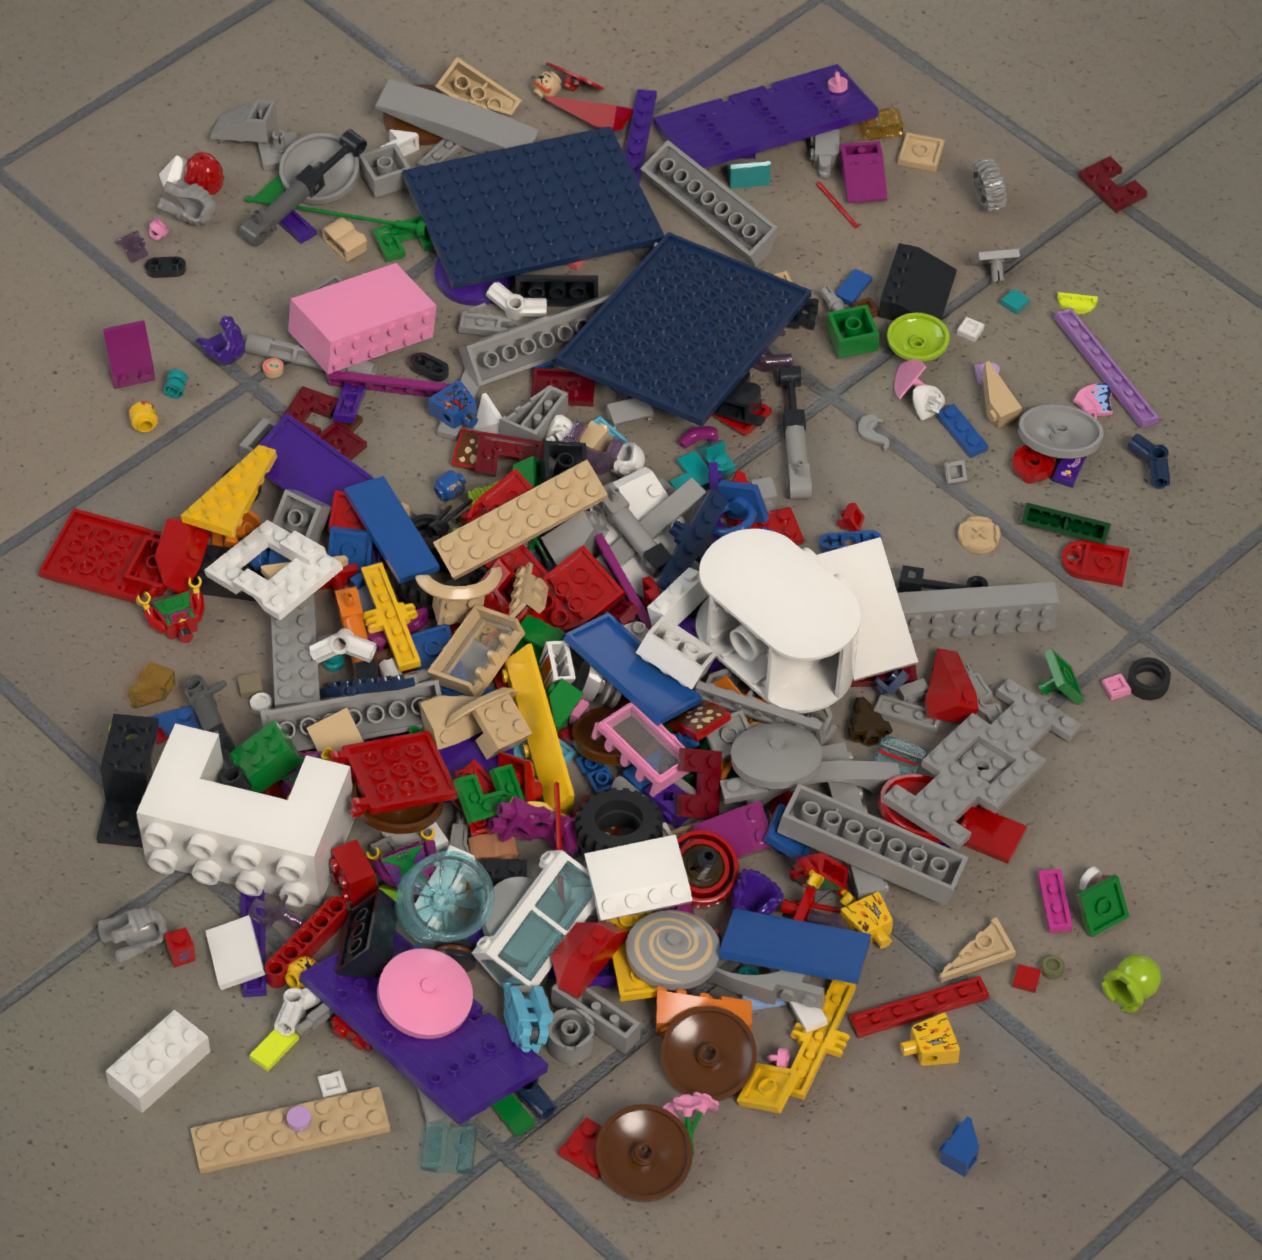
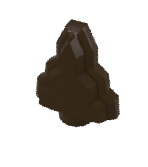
[847,697,893,746]

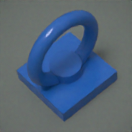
[711,480,769,537]

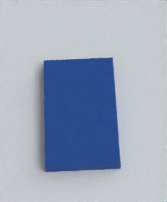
[563,613,702,726]
[719,909,871,984]

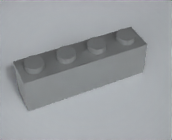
[551,983,641,1054]

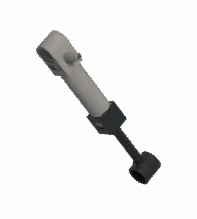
[779,366,812,499]
[594,482,707,618]

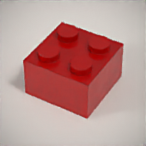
[329,839,377,909]

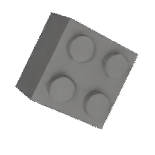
[359,143,411,198]
[272,489,332,543]

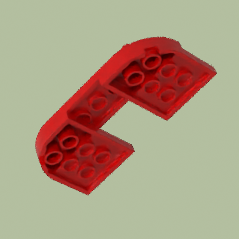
[467,469,625,634]

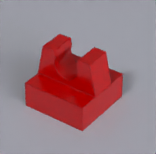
[837,503,865,532]

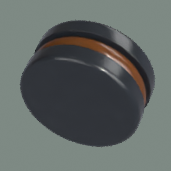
[434,938,476,972]

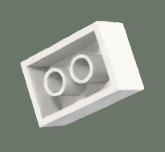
[636,616,718,689]

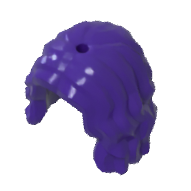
[196,316,245,365]
[731,869,784,915]

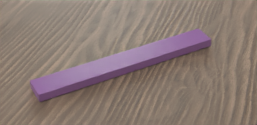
[1053,308,1160,428]

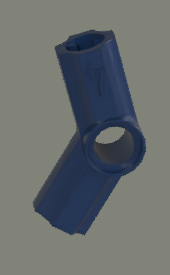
[1127,434,1170,489]
[516,1056,557,1120]

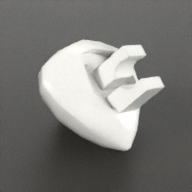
[912,385,945,420]
[545,415,579,442]

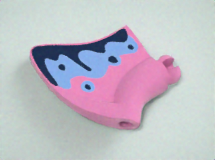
[1073,382,1113,419]

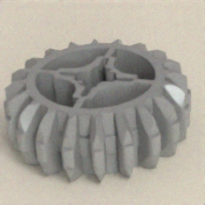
[971,158,1007,212]

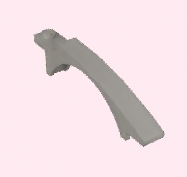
[720,760,901,806]
[707,968,825,1009]

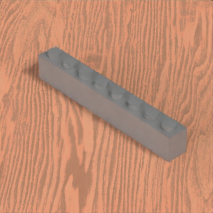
[821,742,889,902]

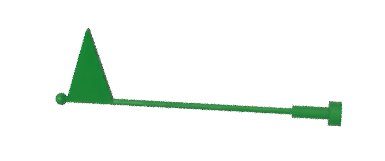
[245,173,428,237]

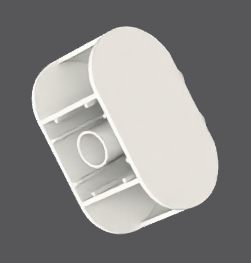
[695,529,861,713]

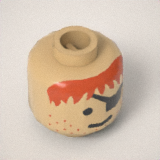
[532,71,562,100]

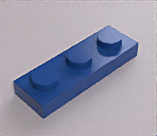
[936,404,988,458]

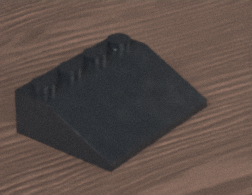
[879,243,957,321]

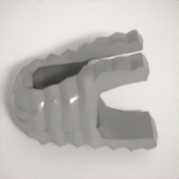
[157,179,217,226]
[98,907,168,963]

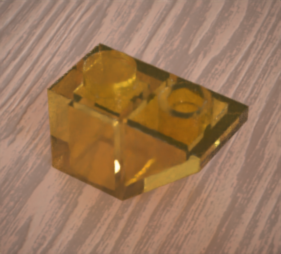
[129,662,176,709]

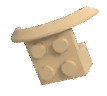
[415,567,502,625]
[445,687,533,760]

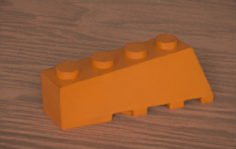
[656,986,752,1036]

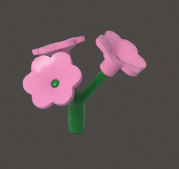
[663,1092,719,1155]

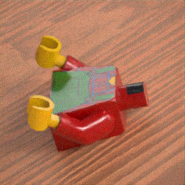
[136,576,205,643]
[789,853,857,906]

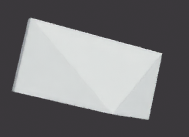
[159,155,187,188]
[473,393,502,434]

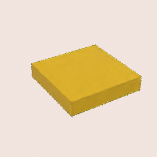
[737,1063,800,1114]

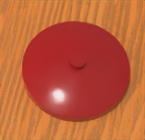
[878,774,969,843]

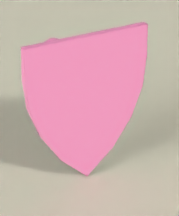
[894,359,926,399]

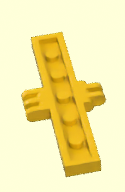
[361,562,421,672]
[790,980,856,1100]

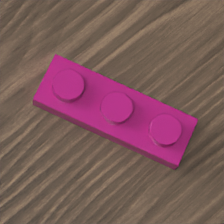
[1037,869,1073,933]

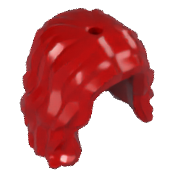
[184,152,224,195]

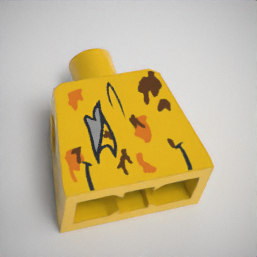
[840,891,893,949]
[900,1013,960,1066]

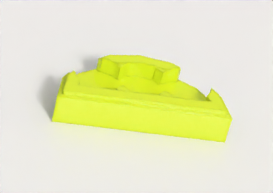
[1057,292,1098,314]

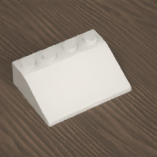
[584,835,693,922]

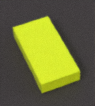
[249,1029,299,1072]

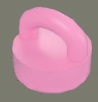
[828,71,848,93]
[149,218,170,241]
[766,1048,789,1068]

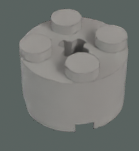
[547,1008,595,1066]

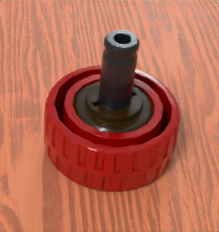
[677,830,739,910]

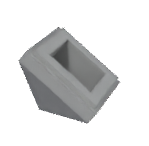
[944,459,967,484]

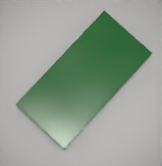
[491,1093,535,1138]

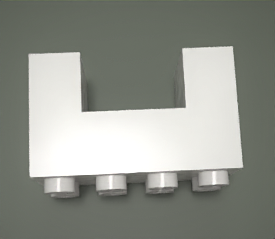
[136,723,355,907]

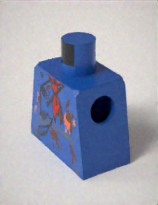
[428,380,478,429]

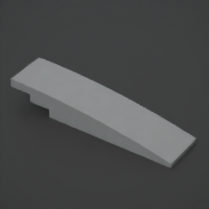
[375,79,539,154]

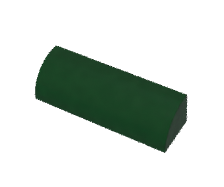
[1021,503,1112,544]

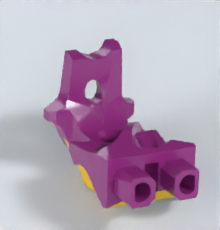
[488,796,579,867]

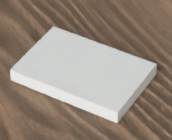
[205,915,266,990]

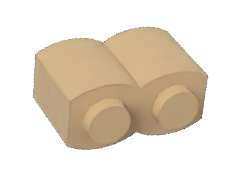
[322,218,367,262]

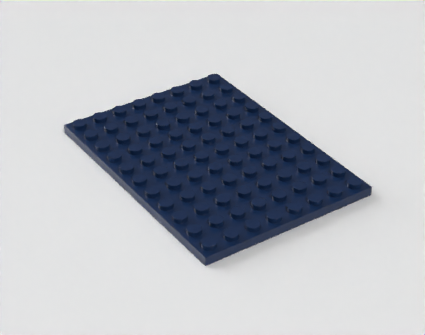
[402,126,665,289]
[555,232,812,427]

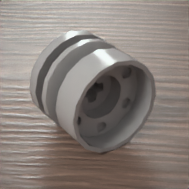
[576,660,622,708]

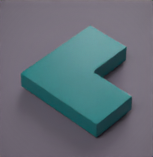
[669,451,709,490]

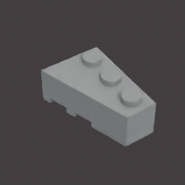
[500,385,568,441]

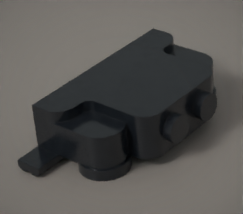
[713,371,765,427]

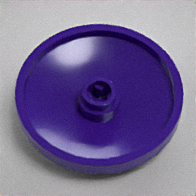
[434,258,516,306]

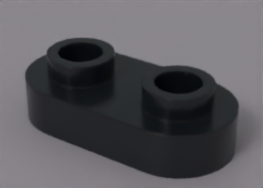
[145,256,186,278]
[411,352,449,382]

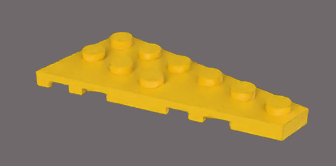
[181,445,277,538]

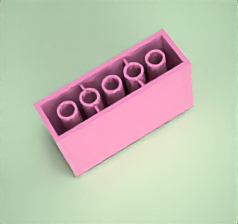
[288,263,437,374]

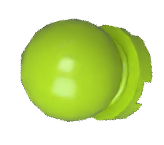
[1102,954,1162,1013]

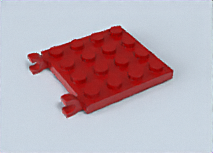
[329,731,458,818]

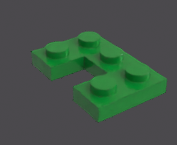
[373,216,435,262]
[453,764,525,824]

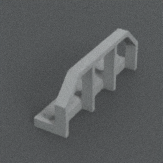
[695,668,834,746]

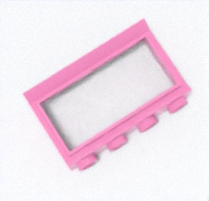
[591,702,689,797]

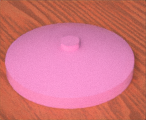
[377,949,473,1039]

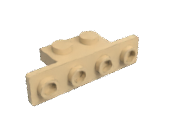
[509,562,548,619]

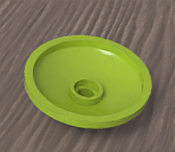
[887,313,950,362]

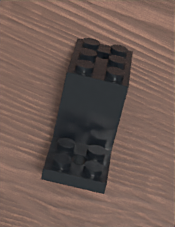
[97,714,159,848]

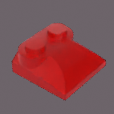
[498,752,543,802]

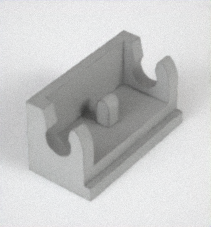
[606,398,654,429]

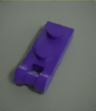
[333,383,366,424]

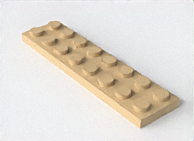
[433,460,609,581]
[190,1087,390,1174]

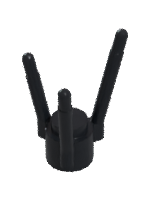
[427,498,473,538]

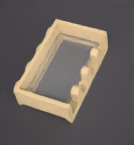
[427,604,525,696]

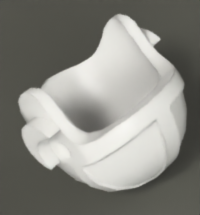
[610,442,645,478]

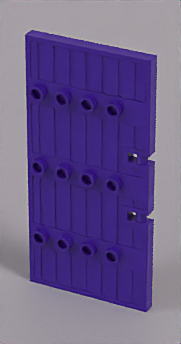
[653,64,878,168]
[300,930,548,1125]

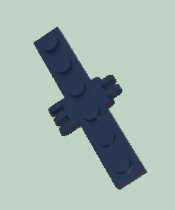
[655,488,728,591]
[320,674,415,698]

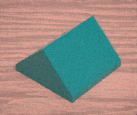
[726,161,771,189]

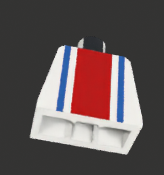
[539,641,576,690]

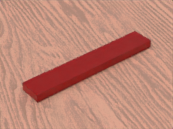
[849,976,989,1039]

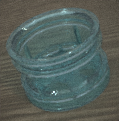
[395,851,494,946]

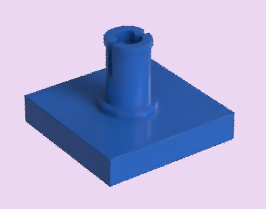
[328,526,374,572]
[764,803,811,861]

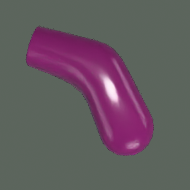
[678,426,719,449]

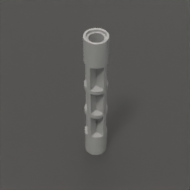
[245,333,377,375]

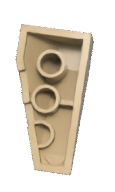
[435,57,522,116]
[419,695,483,750]

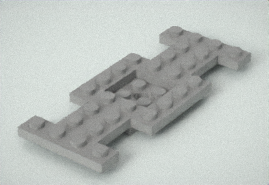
[882,679,1082,851]

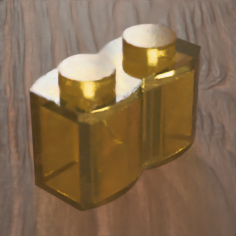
[859,108,904,141]

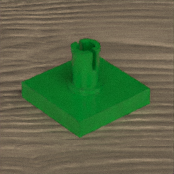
[1038,649,1085,705]
[1076,874,1130,937]

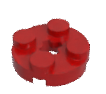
[1012,445,1055,484]

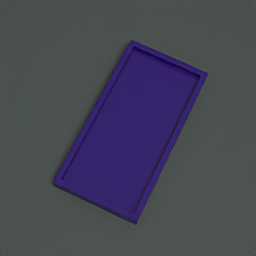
[259,413,374,525]

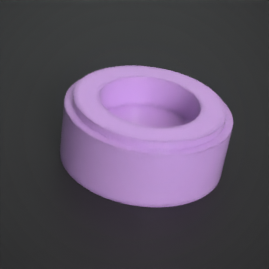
[287,1106,311,1131]

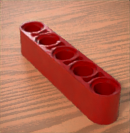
[265,896,347,988]

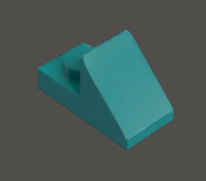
[697,440,736,477]

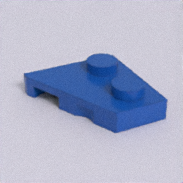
[150,706,200,738]

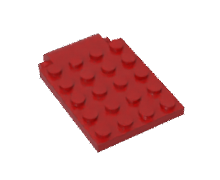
[38,508,167,604]

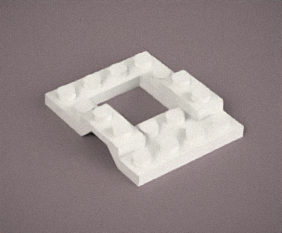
[204,520,343,620]

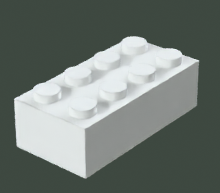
[106,1010,210,1113]

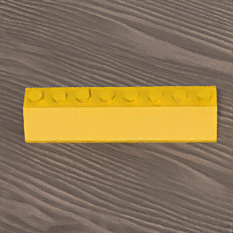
[502,643,575,817]

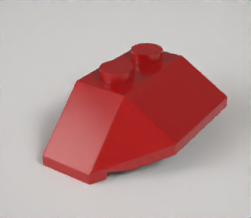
[154,516,211,594]
[551,922,630,999]

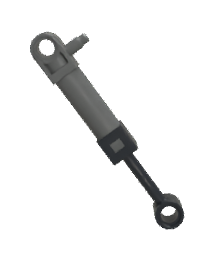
[239,129,367,247]
[837,547,988,593]
[183,675,252,791]

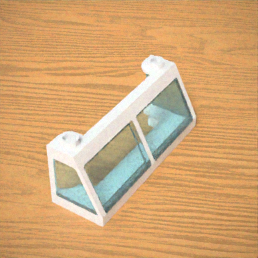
[472,850,595,992]

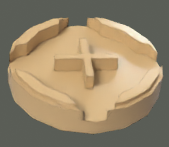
[957,516,1001,554]

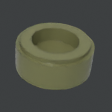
[1040,955,1065,979]

